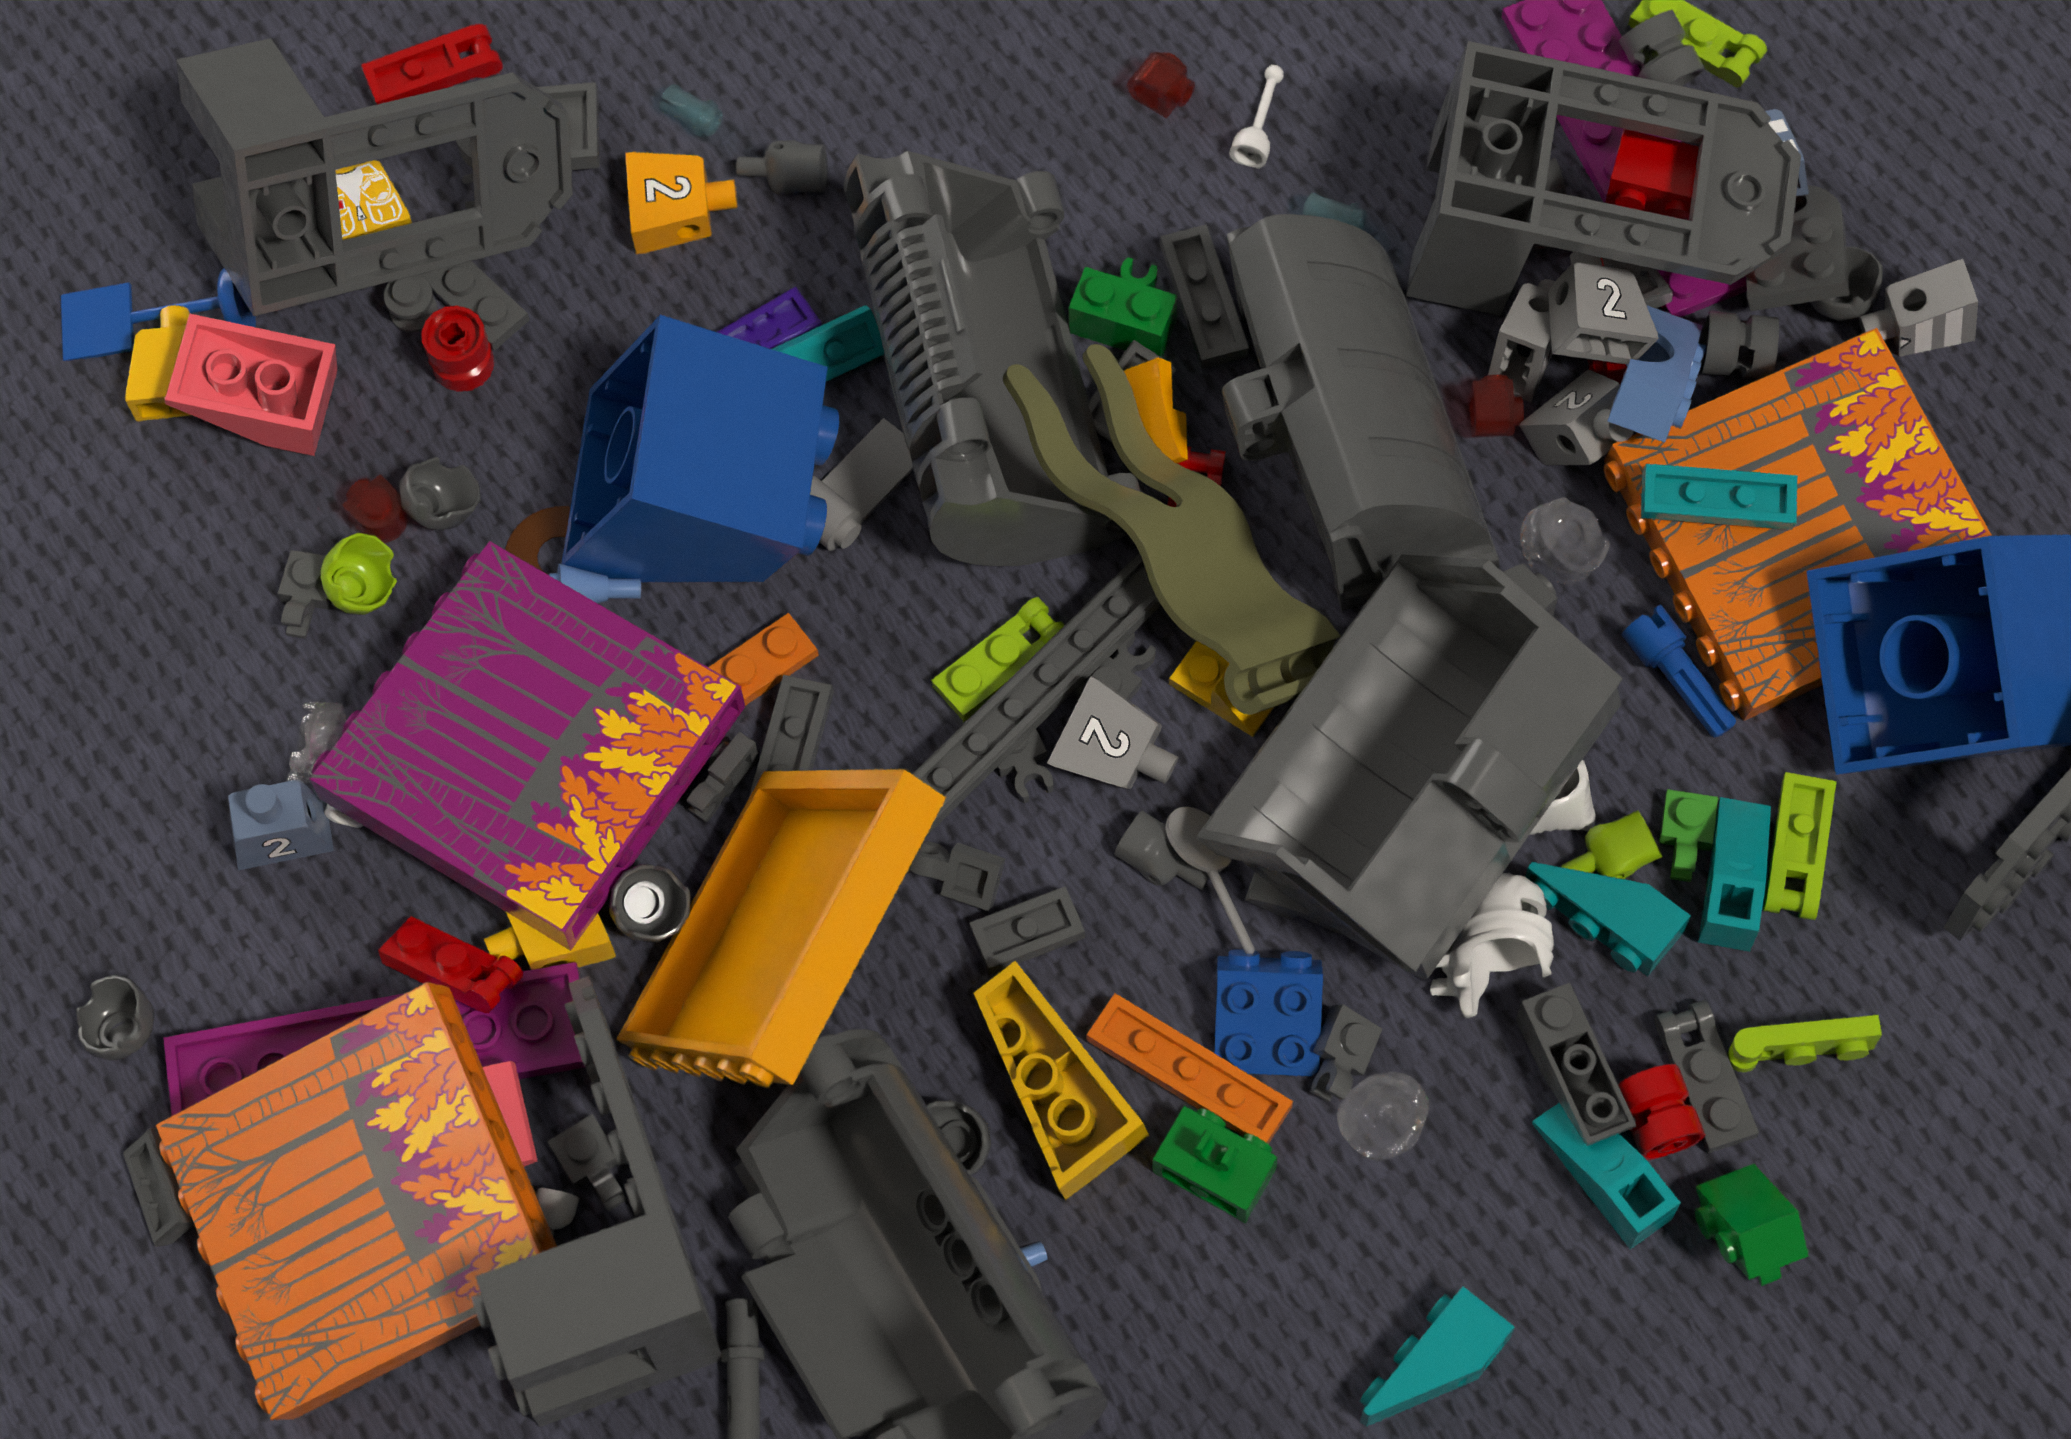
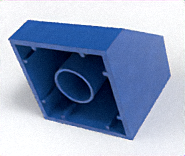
[561,315,839,582]
[1806,535,2071,775]

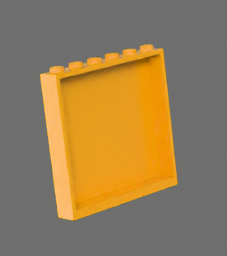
[616,769,946,1088]

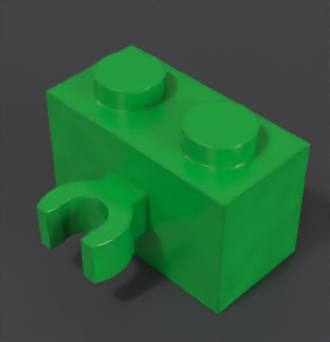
[1069,257,1177,358]
[1153,1106,1277,1223]
[1695,1164,1809,1286]

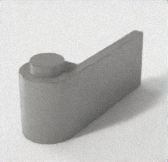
[810,418,914,551]

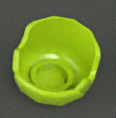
[321,533,397,615]

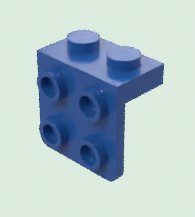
[1214,949,1323,1076]

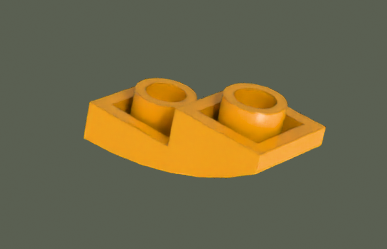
[1124,357,1188,463]

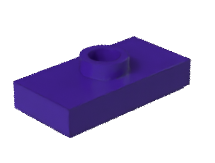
[718,286,822,349]

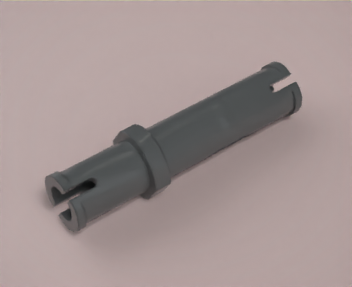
[721,1299,764,1439]

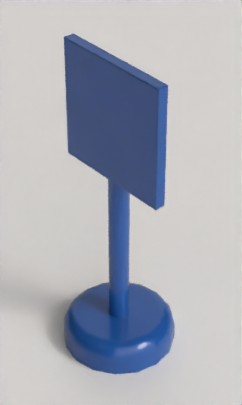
[61,269,256,361]

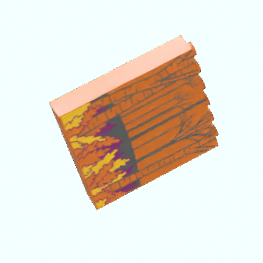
[1604,328,1992,721]
[156,982,557,1420]

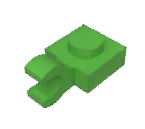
[1659,789,1718,882]

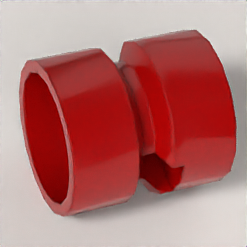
[421,305,494,392]
[1618,1064,1706,1160]

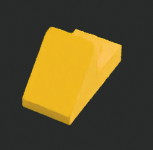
[1169,641,1274,737]

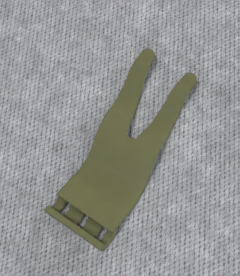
[1002,344,1341,715]

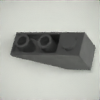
[1516,982,1636,1146]

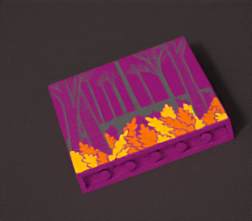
[310,541,745,951]

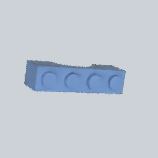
[1607,306,1706,443]

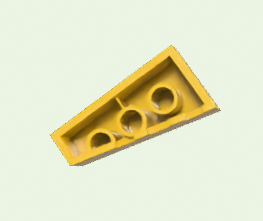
[974,961,1149,1200]

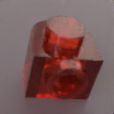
[1127,52,1195,119]
[1468,374,1524,438]
[342,474,408,543]

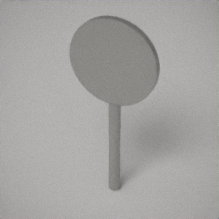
[1166,807,1255,954]

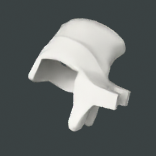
[1430,873,1554,1018]

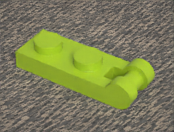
[1628,0,1767,88]
[931,597,1065,722]
[1763,772,1837,920]
[1727,1015,1882,1072]

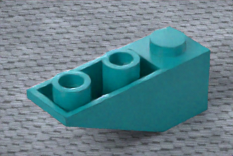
[1698,797,1771,952]
[1525,862,1691,977]
[1532,1103,1680,1249]
[1359,1287,1515,1427]

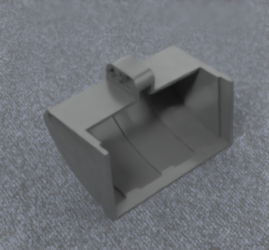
[1222,214,1499,611]
[1196,554,1623,979]

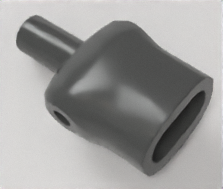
[736,140,828,195]
[1114,810,1210,891]

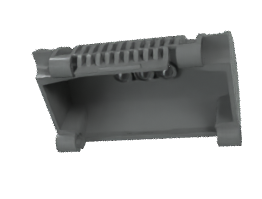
[844,151,1141,566]
[728,1029,1108,1439]

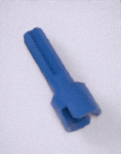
[1621,605,1736,738]

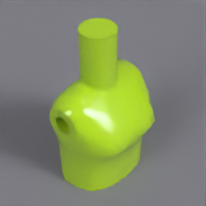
[1561,810,1662,879]

